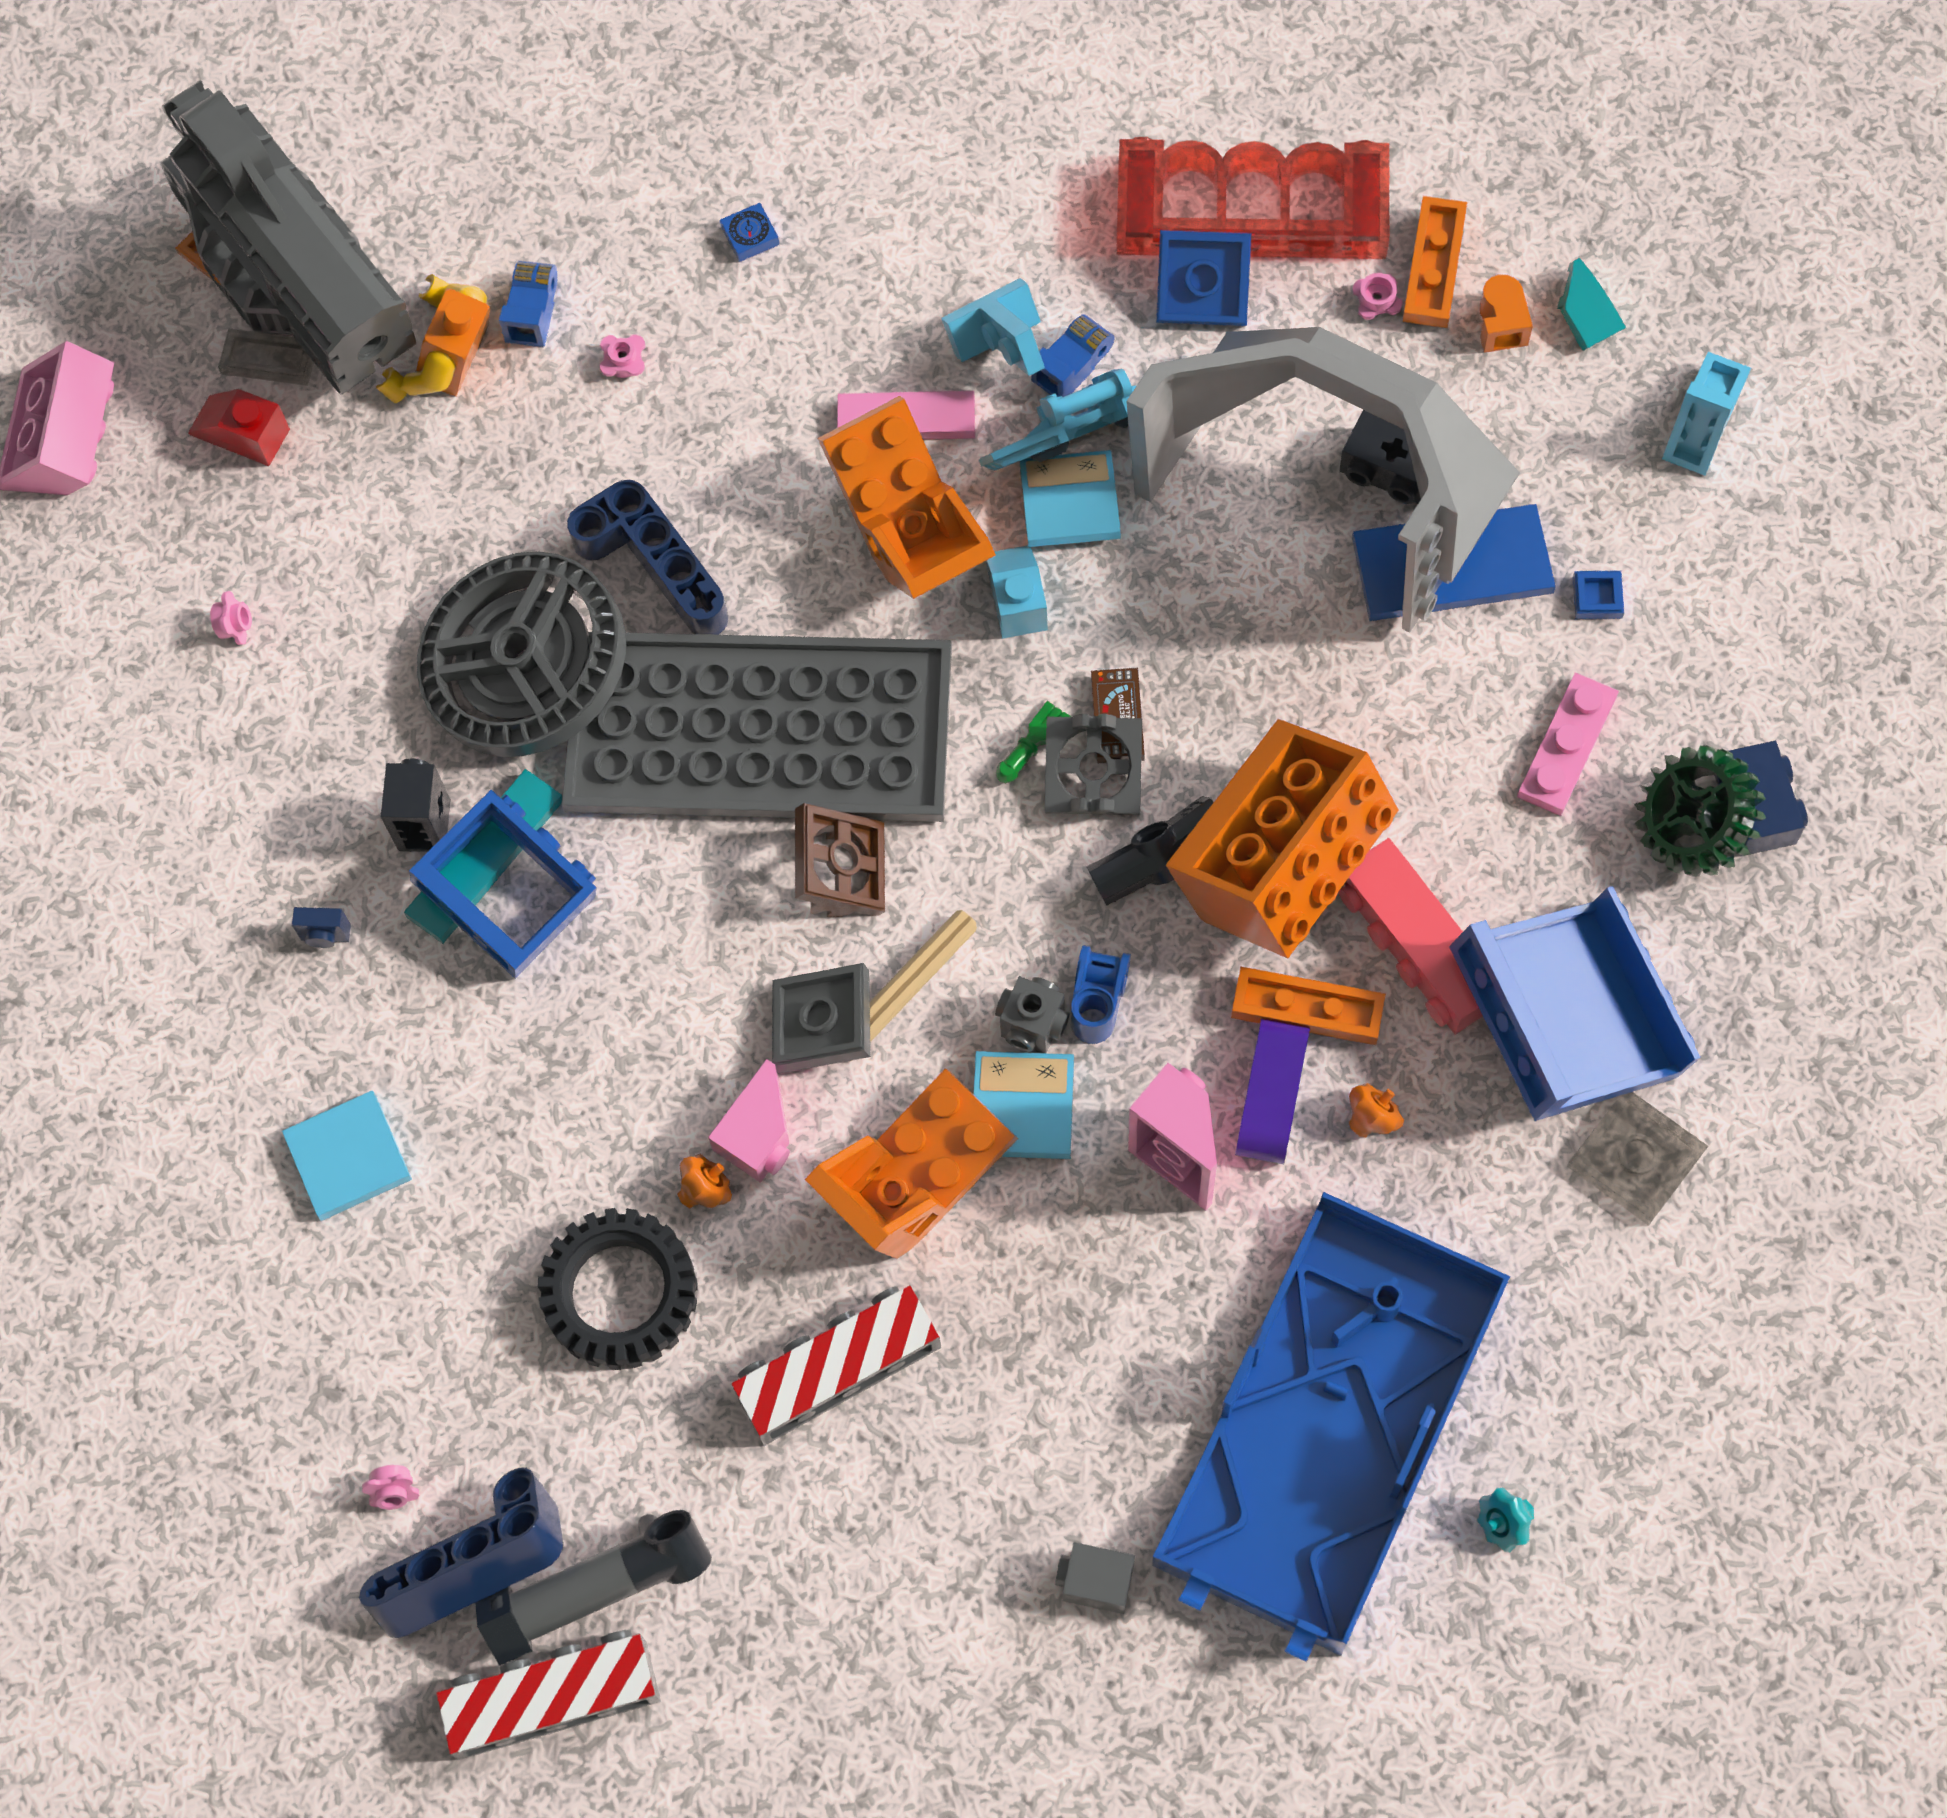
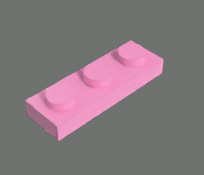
[1517,672,1619,816]

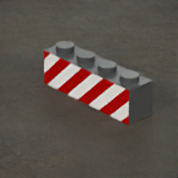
[731,1285,942,1446]
[436,1630,661,1760]

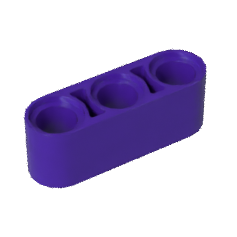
[1235,1019,1310,1165]

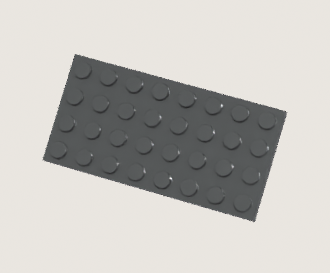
[562,632,952,822]

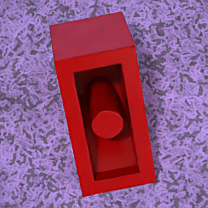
[188,389,290,466]

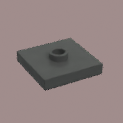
[772,963,871,1074]

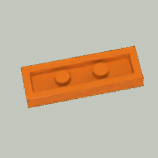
[1402,196,1468,328]
[1231,966,1386,1045]

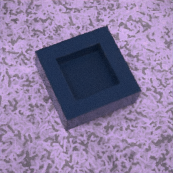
[292,907,351,948]

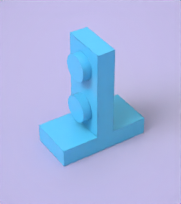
[941,278,1045,376]
[1662,352,1751,476]

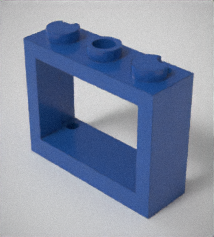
[409,790,597,979]

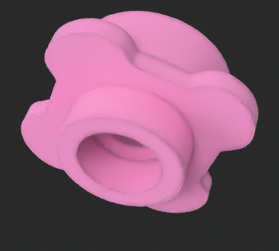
[1352,273,1403,320]
[600,334,645,378]
[210,591,252,645]
[362,1465,419,1510]

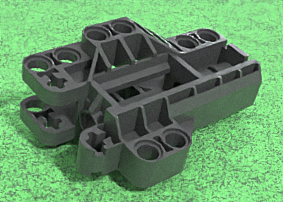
[160,80,416,395]

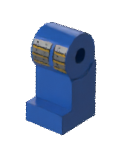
[499,261,558,347]
[1031,314,1115,397]

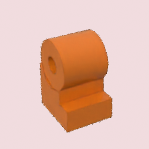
[1480,275,1533,353]

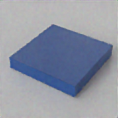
[1156,230,1251,326]

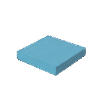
[282,1090,412,1221]

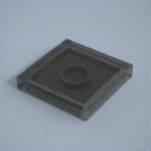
[1567,1092,1709,1226]

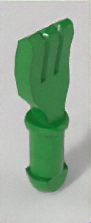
[996,701,1071,783]

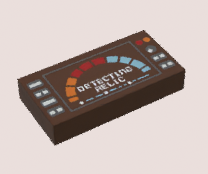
[1091,668,1145,764]

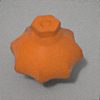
[1349,1083,1404,1138]
[677,1153,732,1209]

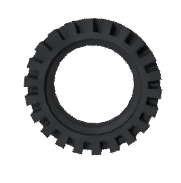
[537,1208,698,1370]

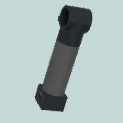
[475,1510,712,1666]

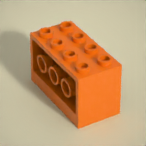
[1166,719,1399,959]

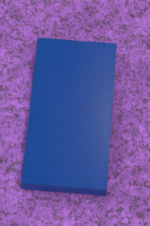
[1352,504,1556,622]

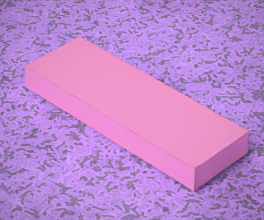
[837,390,975,440]

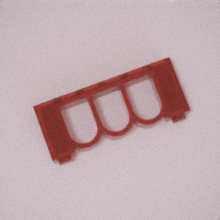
[1117,137,1390,259]

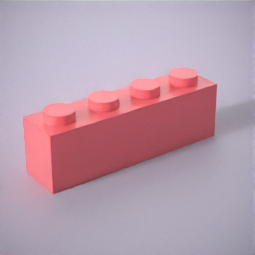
[1338,838,1483,1035]

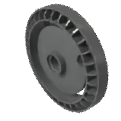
[417,551,626,757]

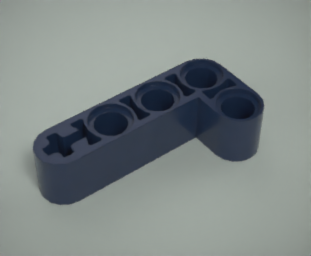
[567,480,728,635]
[359,1467,563,1638]

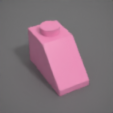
[708,1059,790,1183]

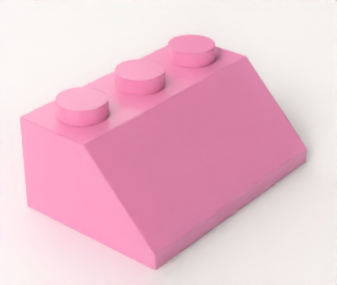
[0,341,114,495]
[1128,1063,1217,1211]

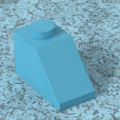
[986,545,1048,639]

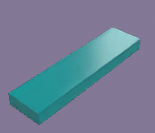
[404,769,563,944]

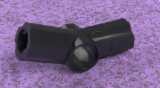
[1086,796,1214,906]

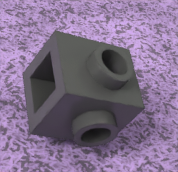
[995,976,1070,1053]

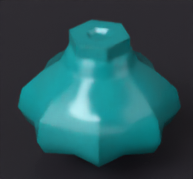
[1477,1488,1534,1553]

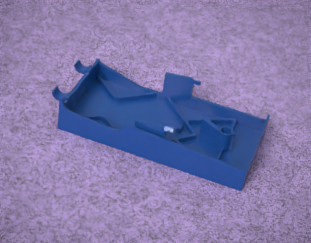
[1152,1192,1510,1662]

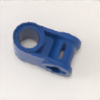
[1071,945,1131,1044]

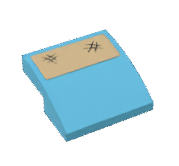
[1020,450,1121,547]
[974,1051,1074,1159]

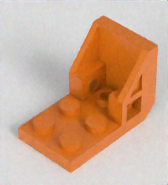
[817,396,996,599]
[804,1068,1018,1259]

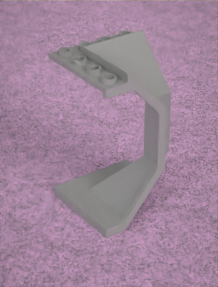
[1126,327,1520,633]

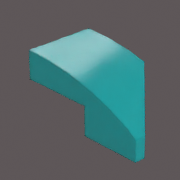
[1557,257,1626,351]

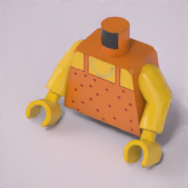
[375,274,490,403]

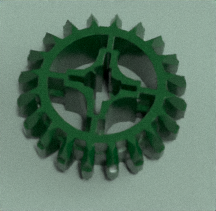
[1634,745,1766,877]

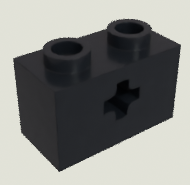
[1339,410,1421,504]
[380,758,451,852]

